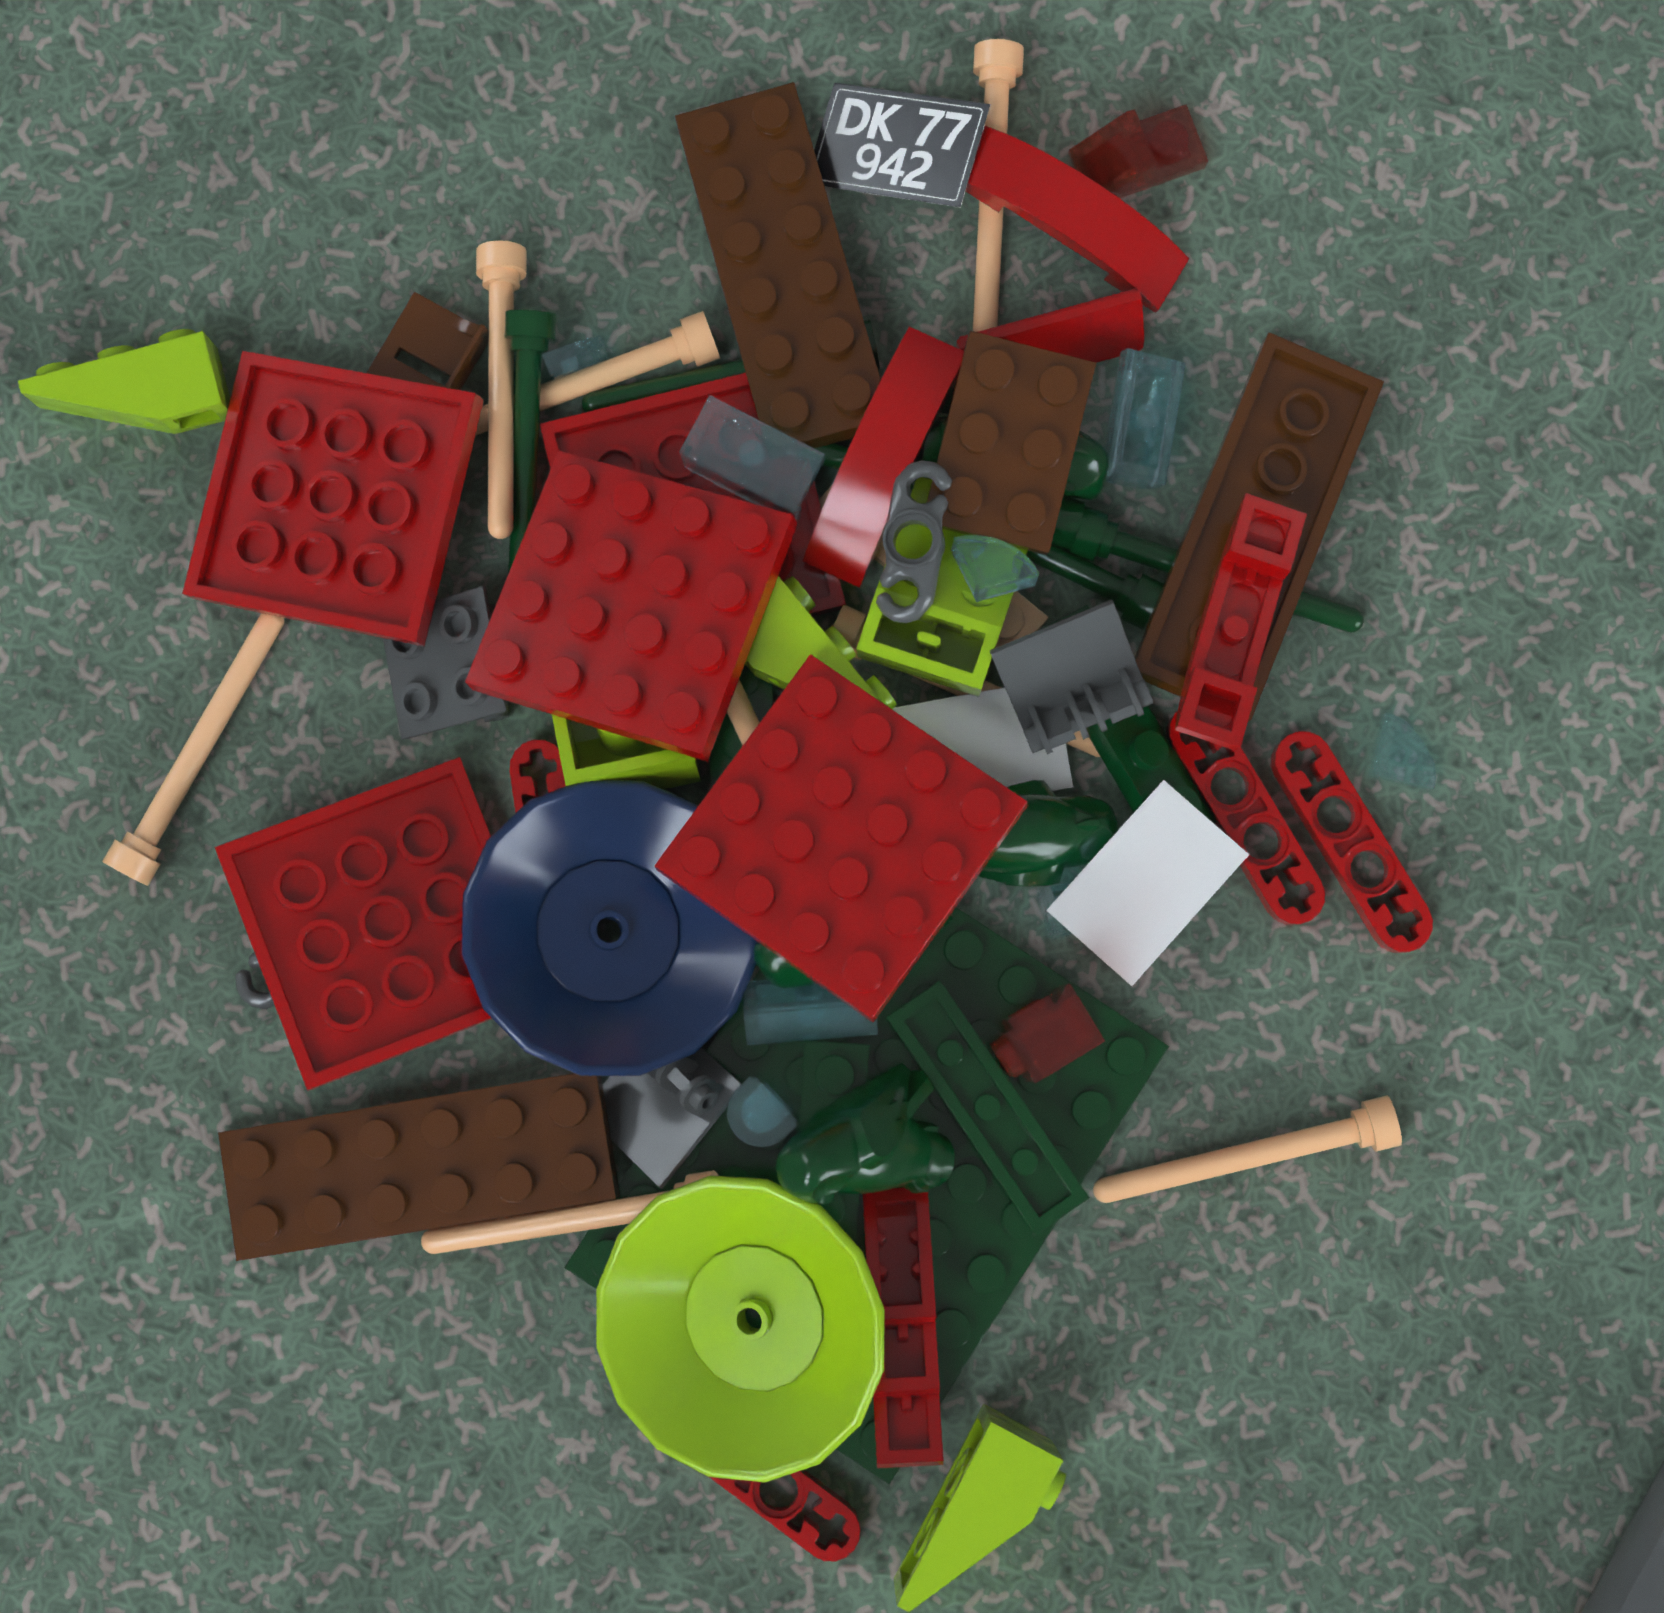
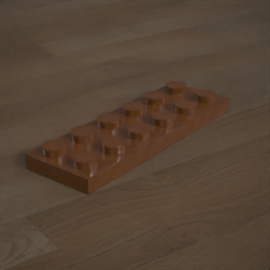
[675,82,881,461]
[1135,332,1384,722]
[218,1073,620,1261]

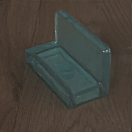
[679,395,825,522]

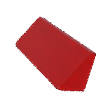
[955,289,1145,363]

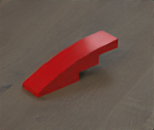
[863,1188,944,1468]

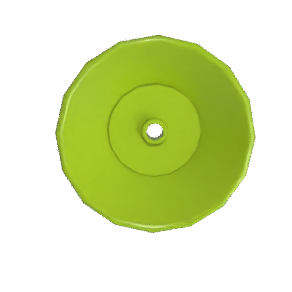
[596,1175,885,1482]

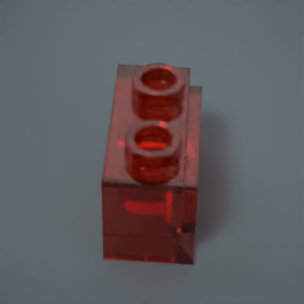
[990,983,1105,1083]

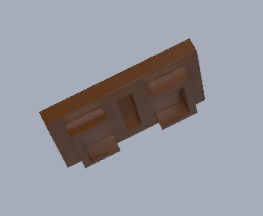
[367,292,489,390]

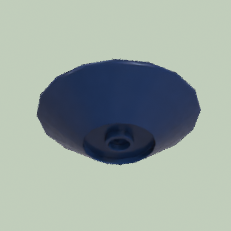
[462,780,757,1076]

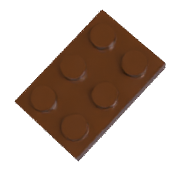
[926,331,1096,555]

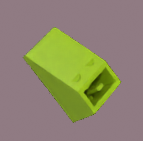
[856,477,1028,697]

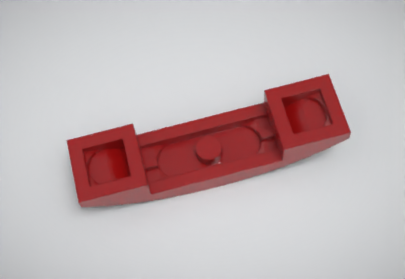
[965,126,1189,313]
[802,326,964,588]
[1175,493,1307,751]

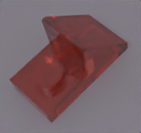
[1068,104,1208,198]

